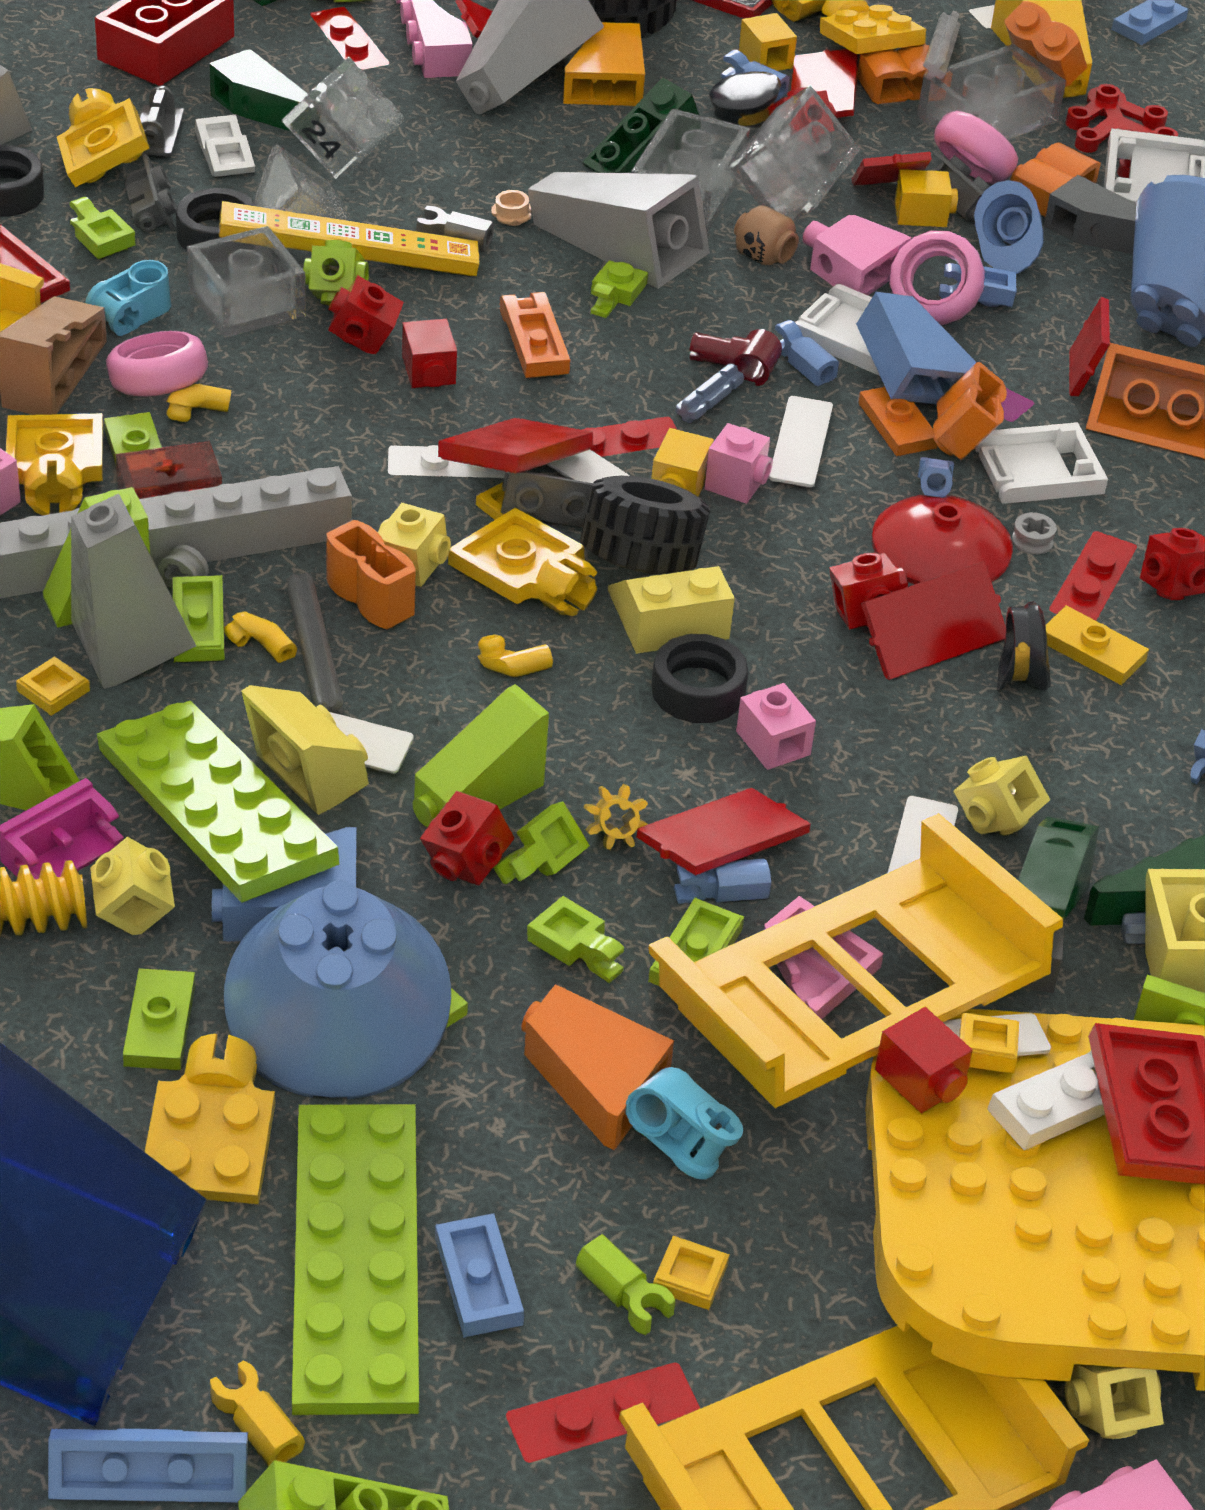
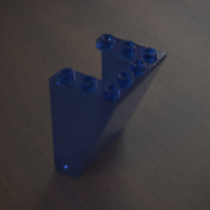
[0,1043,207,1427]

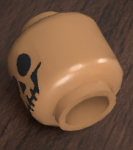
[734,205,799,265]

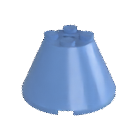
[1131,175,1205,347]
[224,880,451,1099]

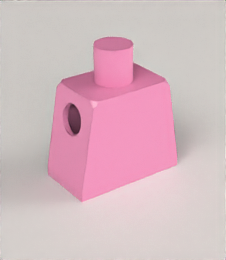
[803,215,911,295]

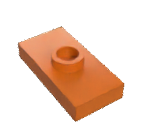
[858,387,937,456]

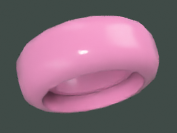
[934,111,1018,185]
[890,231,985,325]
[106,331,208,397]

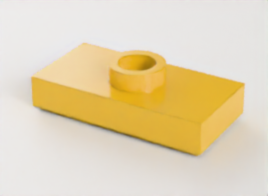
[1045,605,1149,685]

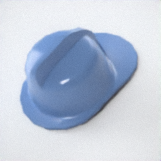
[974,180,1043,274]

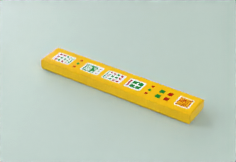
[219,201,479,276]

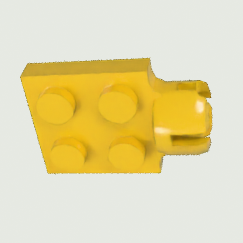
[820,0,926,54]
[57,88,150,188]
[6,414,103,516]
[448,508,598,616]
[138,1034,276,1204]

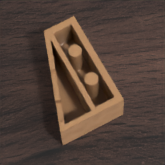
[0,296,107,415]

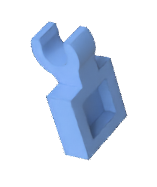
[939,263,1016,307]

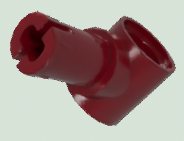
[690,329,782,386]

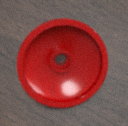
[872,494,1013,584]

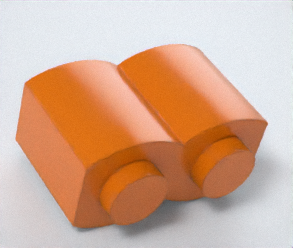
[1004,1,1087,87]
[857,44,950,104]
[1010,142,1101,217]
[933,362,1007,460]
[326,520,416,629]

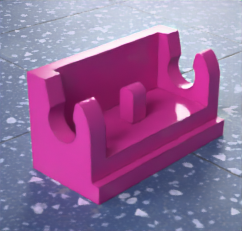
[0,778,124,879]

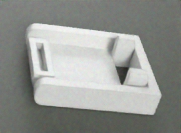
[1104,128,1205,204]
[795,284,880,376]
[975,422,1108,504]

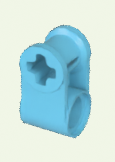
[85,260,171,336]
[626,1067,743,1179]

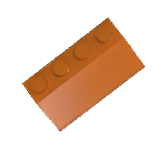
[1086,343,1205,459]

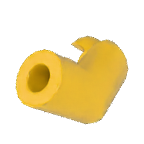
[166,384,232,422]
[224,612,297,663]
[478,635,553,677]

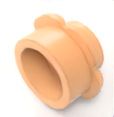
[492,190,532,226]

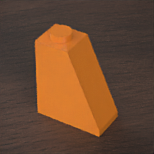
[521,984,674,1150]

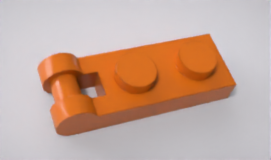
[500,292,570,378]

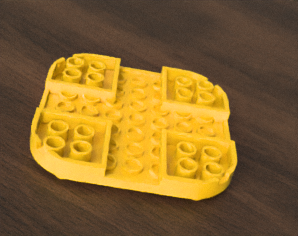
[865,1009,1205,1391]

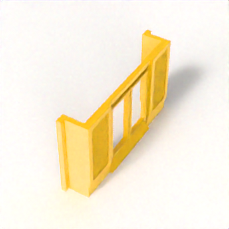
[649,813,1063,1108]
[619,1325,1089,1510]

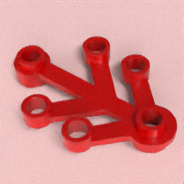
[1065,84,1178,178]

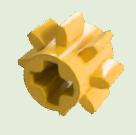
[583,784,648,850]

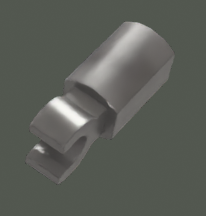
[416,206,494,252]

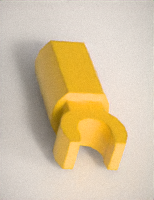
[210,1360,305,1467]

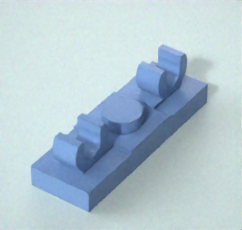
[48,1429,248,1503]

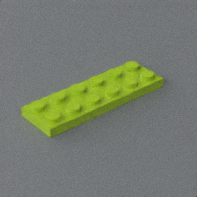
[97,700,340,903]
[292,1104,419,1415]

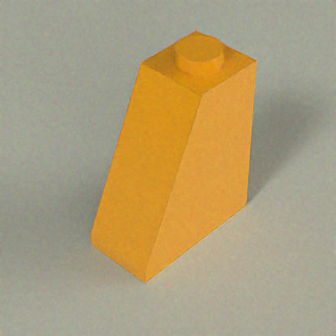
[563,22,645,106]

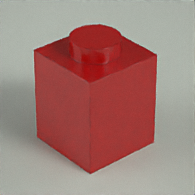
[402,318,457,388]
[875,1006,973,1114]

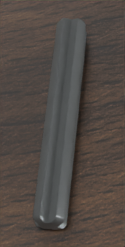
[287,572,344,715]

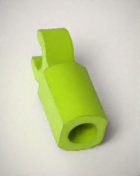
[576,1234,676,1335]

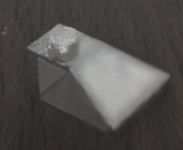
[254,144,352,221]

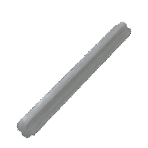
[923,10,961,81]

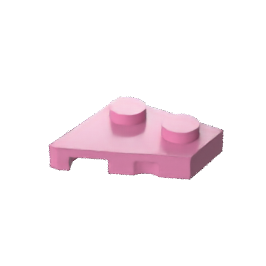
[764,896,883,1020]

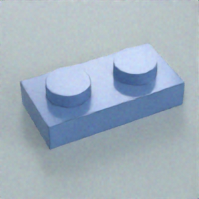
[1112,0,1188,45]
[435,1213,524,1338]

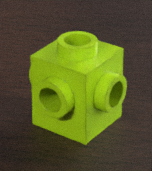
[303,240,369,306]

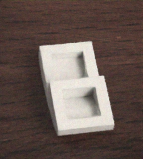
[195,114,255,177]

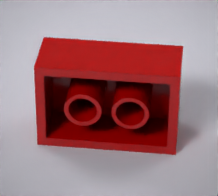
[95,0,235,86]

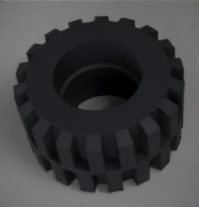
[580,475,710,574]

